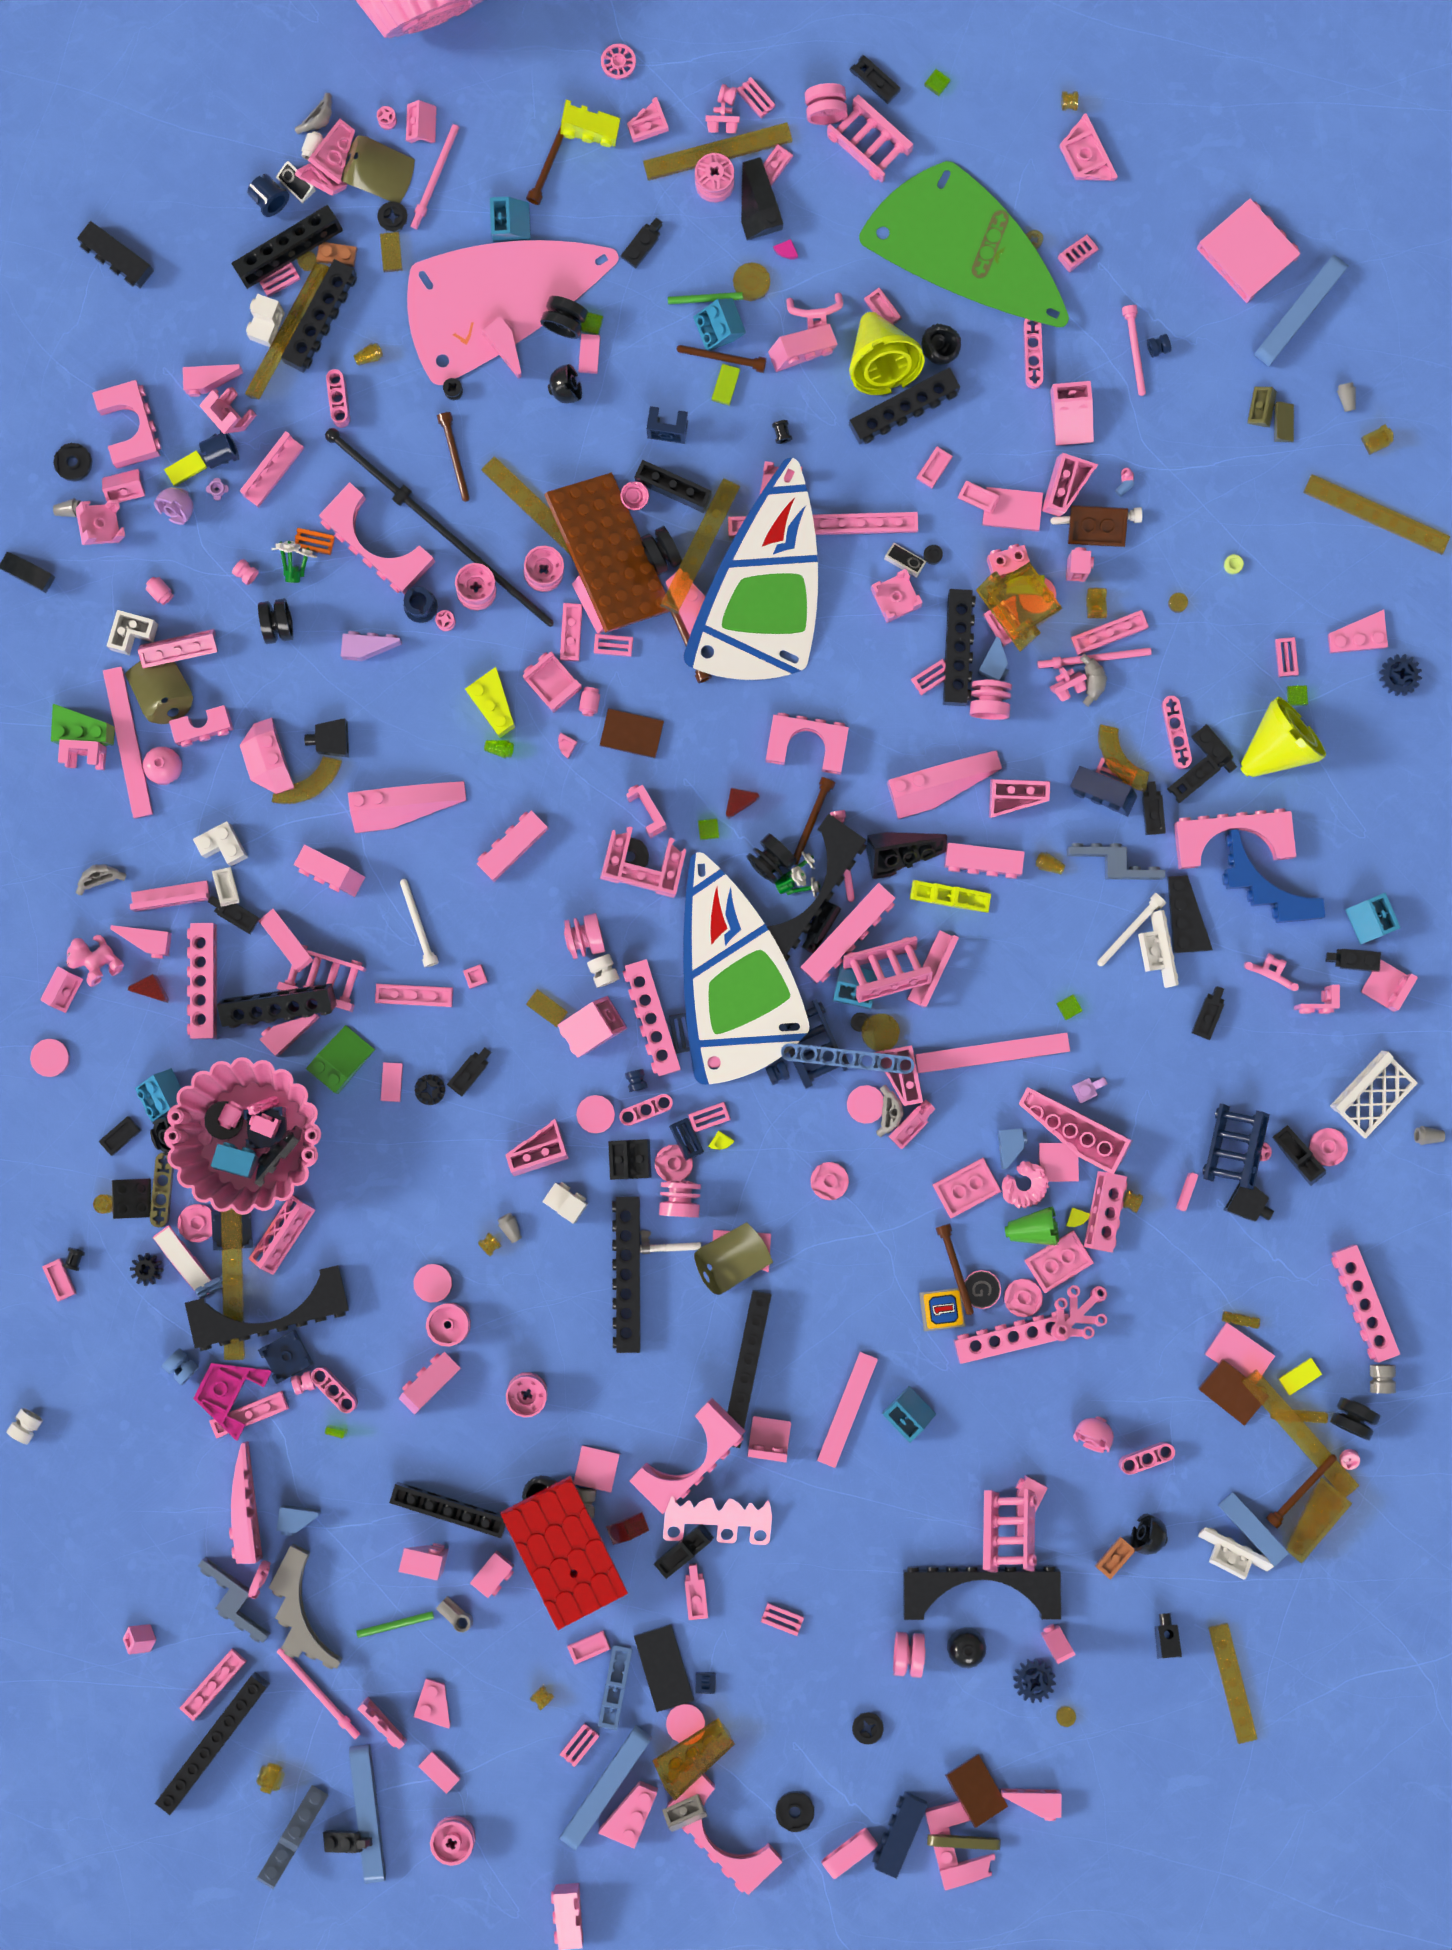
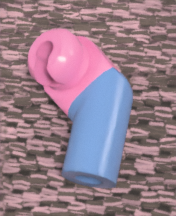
[1115,468,1134,497]

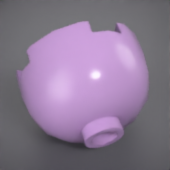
[154,487,194,525]

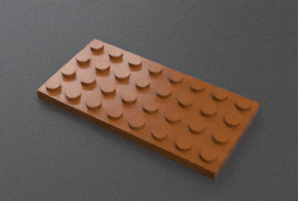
[544,472,671,633]

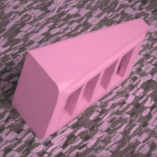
[1058,235,1099,273]

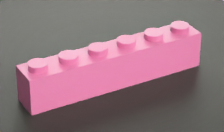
[800,883,895,984]

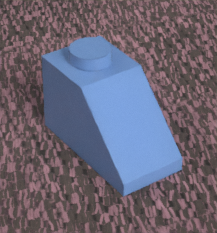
[978,637,1009,681]
[998,1128,1027,1169]
[276,1505,321,1536]

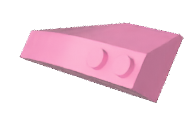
[887,750,1002,819]
[348,781,467,833]
[1019,1087,1133,1175]
[229,1441,263,1564]

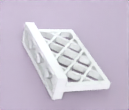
[1330,1051,1417,1139]

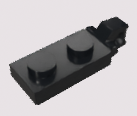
[621,218,662,269]
[1191,724,1237,773]
[1142,781,1166,835]
[208,895,260,934]
[802,901,841,953]
[1326,949,1381,972]
[1191,986,1224,1040]
[447,1047,492,1097]
[323,1830,373,1853]

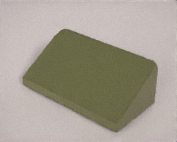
[1247,387,1277,427]
[1274,402,1294,442]

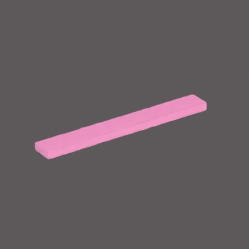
[103,667,153,819]
[915,1033,1070,1073]

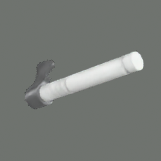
[640,1230,701,1254]

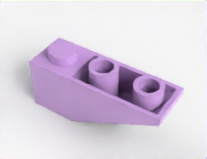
[341,631,402,661]

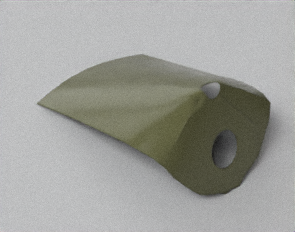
[341,135,415,203]
[125,661,193,724]
[694,1222,773,1295]

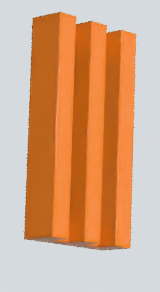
[295,528,335,555]

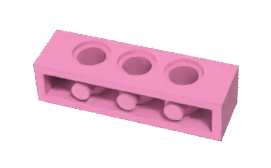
[1084,1171,1127,1253]

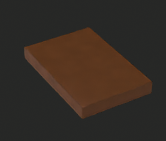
[1068,505,1128,547]
[600,708,664,759]
[1198,1359,1269,1426]
[945,1754,1008,1828]

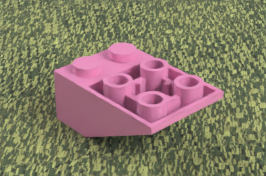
[1050,381,1094,446]

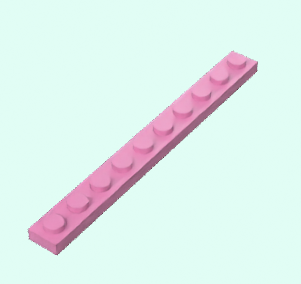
[728,512,918,537]

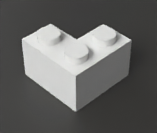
[246,294,285,347]
[107,610,159,656]
[193,821,248,866]
[543,1182,588,1224]

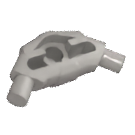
[295,93,332,134]
[1080,654,1107,707]
[76,864,126,895]
[876,1085,904,1137]

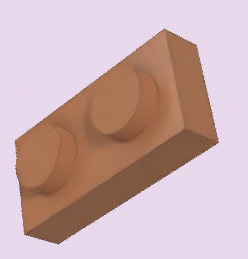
[316,242,357,267]
[1095,1536,1135,1580]

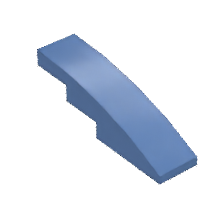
[1218,1492,1289,1567]
[598,1645,632,1730]

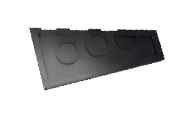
[1167,875,1213,953]

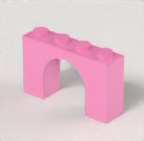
[92,380,162,469]
[766,713,849,775]

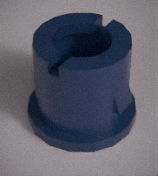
[247,174,289,217]
[199,430,239,469]
[403,586,438,623]

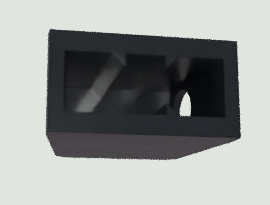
[304,719,349,757]
[1224,1182,1274,1222]
[1155,1613,1182,1659]

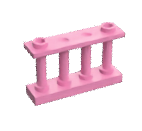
[827,95,913,183]
[843,936,932,1003]
[277,945,366,1012]
[983,1489,1037,1572]

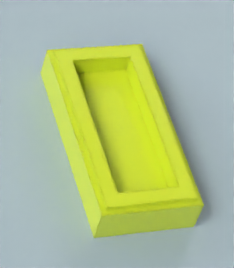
[164,450,207,487]
[1278,1358,1322,1395]

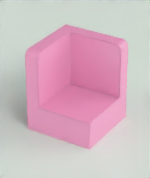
[123,1624,156,1655]

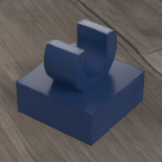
[696,1672,716,1694]

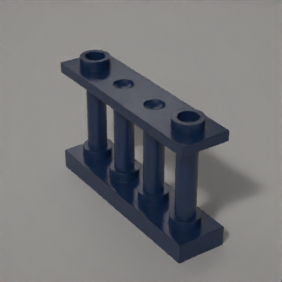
[779,999,849,1089]
[1203,1103,1270,1190]

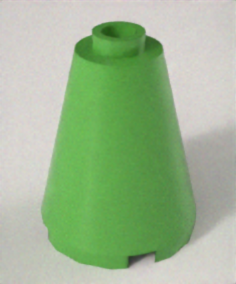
[1005,1207,1059,1246]

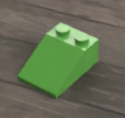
[306,1025,375,1094]

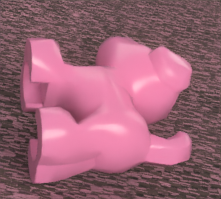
[66,935,124,987]

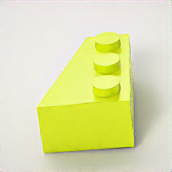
[560,99,620,147]
[465,667,515,738]

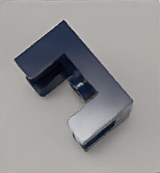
[646,406,688,444]
[243,1107,287,1149]
[211,1210,253,1250]
[258,1330,314,1384]

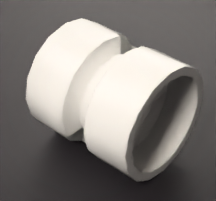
[587,954,620,988]
[6,1408,43,1445]

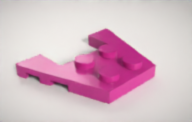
[193,1363,272,1441]

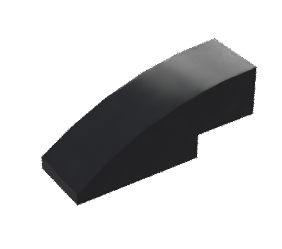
[0,551,55,593]
[1272,1125,1326,1186]
[654,1524,714,1579]

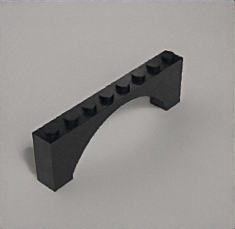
[767,814,867,962]
[185,1265,349,1351]
[903,1566,1061,1620]

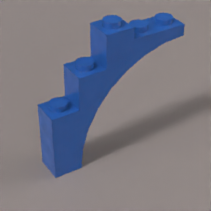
[1222,829,1325,923]

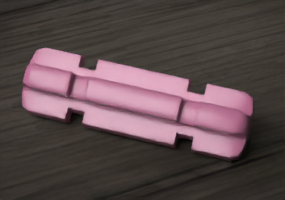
[247,1096,279,1115]

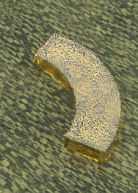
[1098,724,1149,792]
[271,756,342,804]

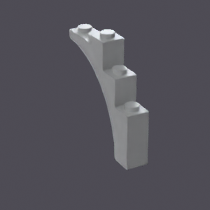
[269,1543,343,1669]

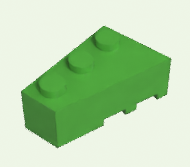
[51,704,115,746]

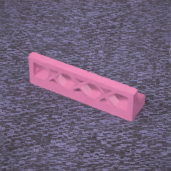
[240,431,304,508]
[138,629,218,668]
[130,880,210,912]
[907,930,959,1008]
[249,1195,315,1275]

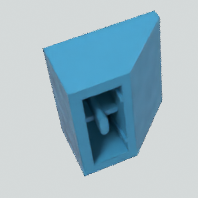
[490,197,531,242]
[693,298,746,351]
[1345,893,1401,945]
[833,964,877,1009]
[135,1068,181,1122]
[211,1142,259,1179]
[882,1386,936,1443]

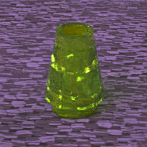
[484,740,514,759]

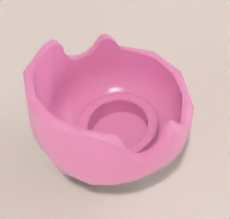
[620,481,649,510]

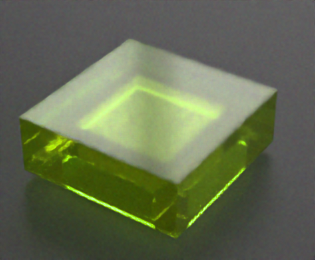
[924,69,951,96]
[581,312,603,335]
[1287,685,1308,706]
[698,819,719,840]
[1056,994,1082,1020]
[325,1425,348,1438]

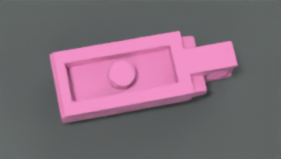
[888,1100,935,1149]
[685,1563,708,1620]

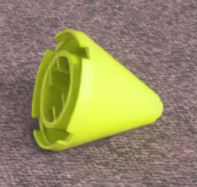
[849,312,925,395]
[1241,697,1326,777]

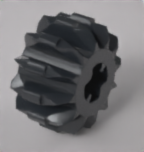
[130,1253,164,1286]

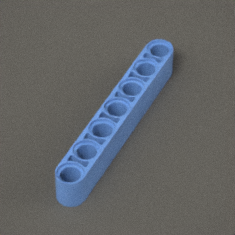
[1254,255,1348,366]
[781,1043,914,1074]
[559,1726,652,1850]
[349,1744,386,1884]

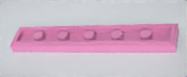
[817,1352,878,1468]

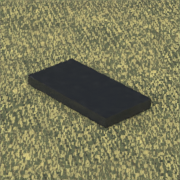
[634,1624,694,1712]

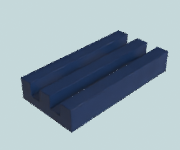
[669,1013,690,1054]
[669,1118,704,1161]

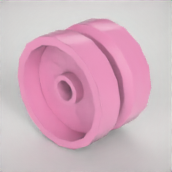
[804,83,848,125]
[426,1303,471,1347]
[893,1632,925,1678]
[430,1815,476,1866]

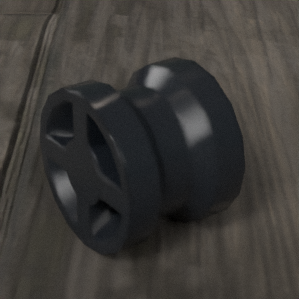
[443,378,463,401]

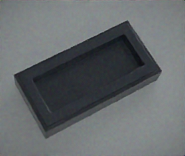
[98,1116,142,1156]

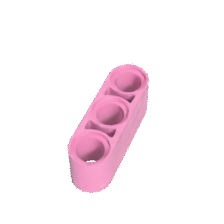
[326,369,350,428]
[619,1094,673,1126]
[311,1367,358,1413]
[1119,1442,1175,1475]
[821,1828,878,1879]

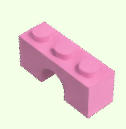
[169,705,234,747]

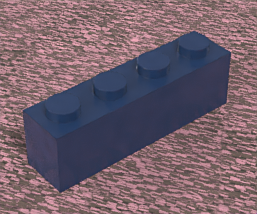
[872,1792,928,1879]

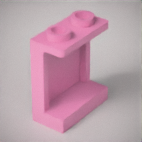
[523,651,582,713]
[626,785,667,839]

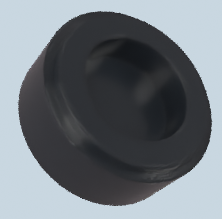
[923,545,943,565]
[850,1012,870,1032]

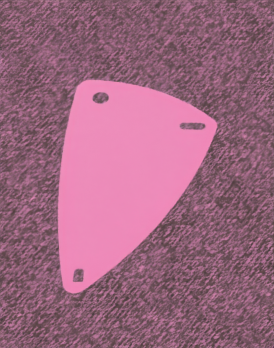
[407,240,618,385]

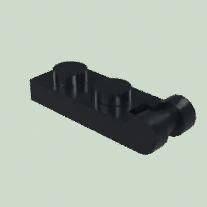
[849,55,901,104]
[1167,755,1221,803]

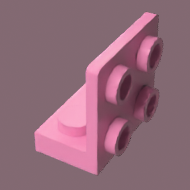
[1361,960,1418,1012]
[1294,985,1340,1014]
[748,1416,791,1462]

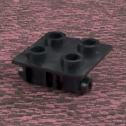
[112,1179,151,1219]

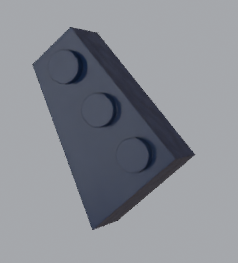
[1070,766,1137,817]

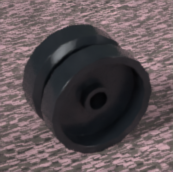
[540,296,588,339]
[640,526,683,575]
[258,598,293,644]
[1330,1397,1381,1441]

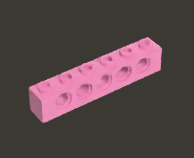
[187,923,217,1039]
[622,959,681,1077]
[1331,1244,1400,1363]
[954,1311,1073,1364]

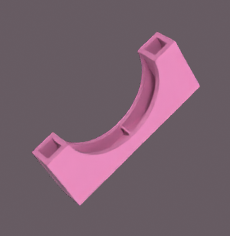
[1174,808,1296,869]

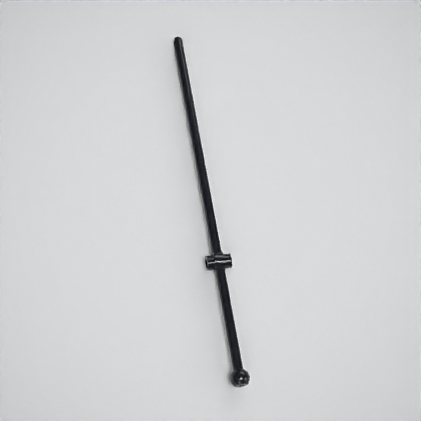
[325,428,554,627]

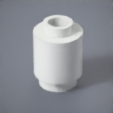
[301,131,323,160]

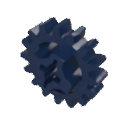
[1379,654,1422,696]
[1013,1659,1056,1703]

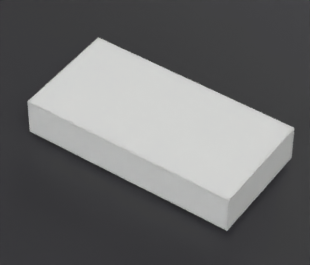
[212,867,240,907]

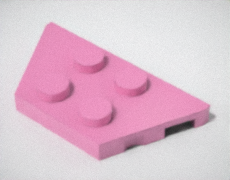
[1059,113,1118,181]

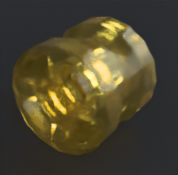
[1061,91,1078,111]
[1123,1190,1143,1213]
[93,1194,113,1214]
[478,1232,502,1257]
[530,1685,554,1710]

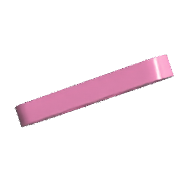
[1023,319,1043,389]
[1162,696,1192,769]

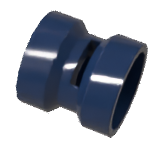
[1147,334,1171,358]
[765,1061,790,1085]
[625,1069,648,1092]

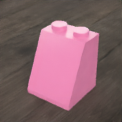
[558,996,627,1058]

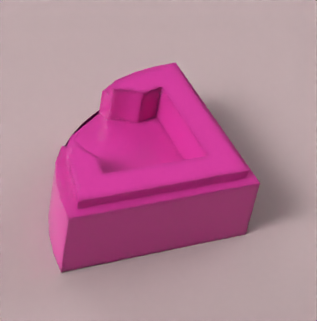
[773,239,798,260]

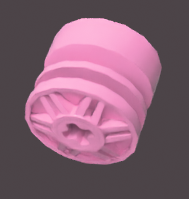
[695,153,734,203]
[524,546,564,592]
[455,563,496,611]
[969,679,1012,720]
[564,913,605,959]
[659,1180,701,1218]
[506,1372,548,1417]

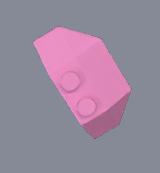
[240,718,295,794]

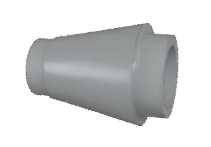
[1337,382,1356,412]
[53,498,81,517]
[1414,1126,1445,1145]
[498,1213,522,1243]

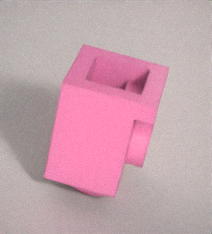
[249,1113,281,1139]

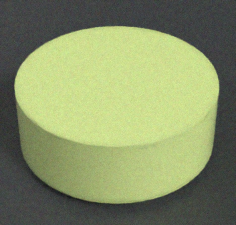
[1224,554,1244,575]

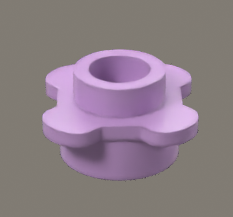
[206,478,229,501]

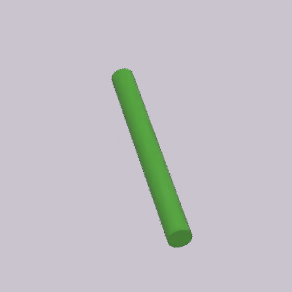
[668,292,743,304]
[356,1611,434,1638]

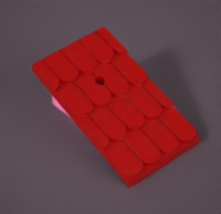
[500,1476,628,1630]

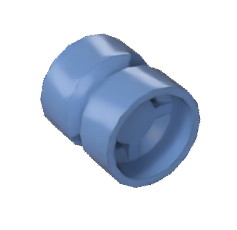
[162,1348,199,1385]

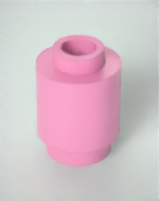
[146,577,174,605]
[579,687,600,717]
[218,1100,244,1130]

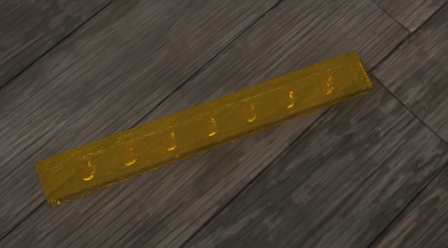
[643,122,792,181]
[245,263,329,400]
[481,456,571,556]
[1303,474,1451,555]
[660,478,740,614]
[221,1208,245,1360]
[1242,1369,1359,1498]

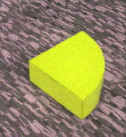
[708,1131,734,1150]
[1066,1208,1090,1227]

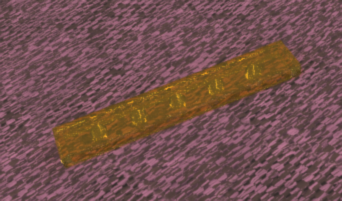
[1208,1623,1257,1744]

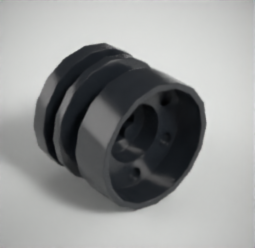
[746,833,797,884]

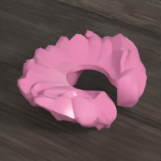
[1002,1161,1049,1208]

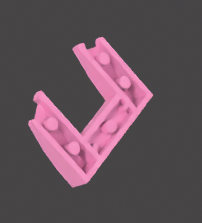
[600,827,686,898]
[925,1800,995,1890]

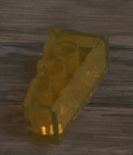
[1285,1477,1352,1563]
[652,1718,735,1800]

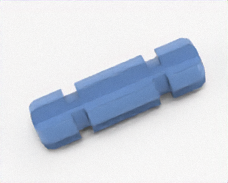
[195,1273,232,1299]

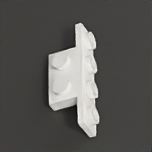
[1138,910,1179,988]
[1198,1527,1274,1580]

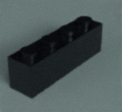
[77,221,154,288]
[634,460,712,513]

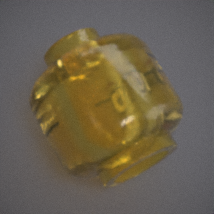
[256,1762,285,1794]

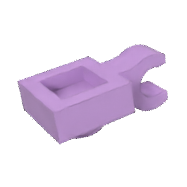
[1071,1077,1108,1103]

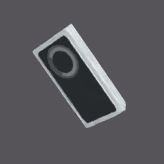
[276,161,316,204]
[884,543,927,578]

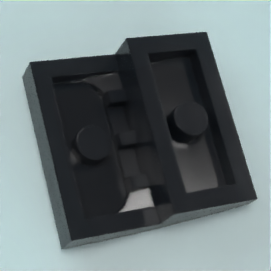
[608,1139,651,1180]

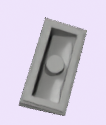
[662,1794,707,1832]

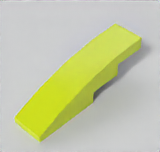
[910,880,991,913]

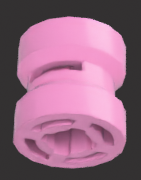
[232,559,259,585]
[291,1371,316,1395]

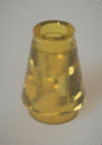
[353,343,383,366]
[1035,852,1065,875]

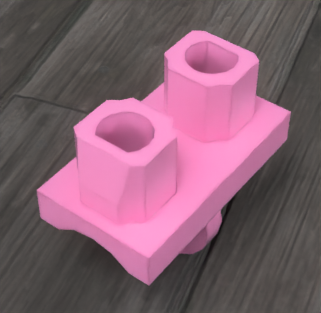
[705,102,740,133]
[1050,667,1087,701]

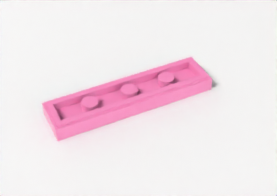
[1071,610,1149,656]
[259,909,314,972]
[375,984,453,1007]
[209,1391,289,1439]
[179,1648,247,1721]

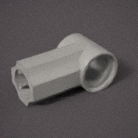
[436,1596,473,1633]

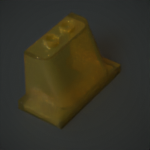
[976,562,1062,651]

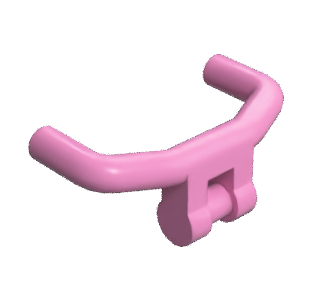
[786,293,843,329]
[1244,953,1299,991]

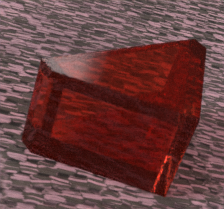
[726,788,760,819]
[128,974,169,1003]
[606,1512,649,1545]

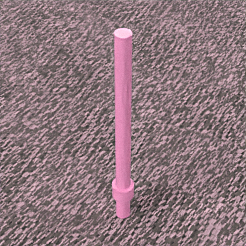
[411,124,459,229]
[1037,648,1151,669]
[277,1647,360,1739]

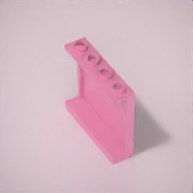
[1197,199,1301,303]

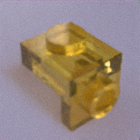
[1361,424,1394,455]
[1086,588,1107,618]

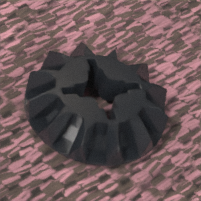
[377,202,408,232]
[415,1074,445,1105]
[852,1712,883,1745]

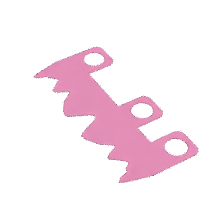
[663,1496,772,1545]

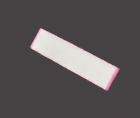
[153,1225,212,1295]

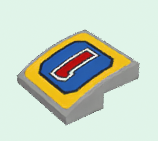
[919,1288,965,1331]

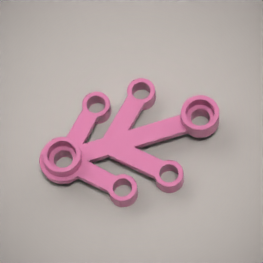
[1051,1285,1107,1341]

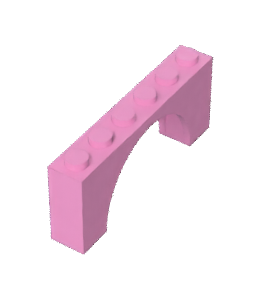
[319,482,435,595]
[630,1398,745,1514]
[667,1770,782,1895]

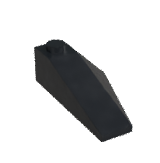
[741,157,783,240]
[867,832,947,879]

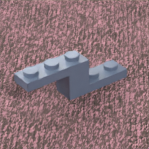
[1067,843,1165,880]
[198,1557,271,1643]
[257,1785,329,1889]

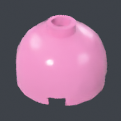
[143,747,182,785]
[1073,1416,1114,1453]

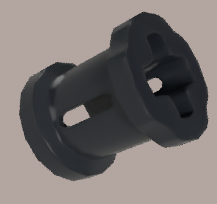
[772,420,792,444]
[62,1247,85,1271]

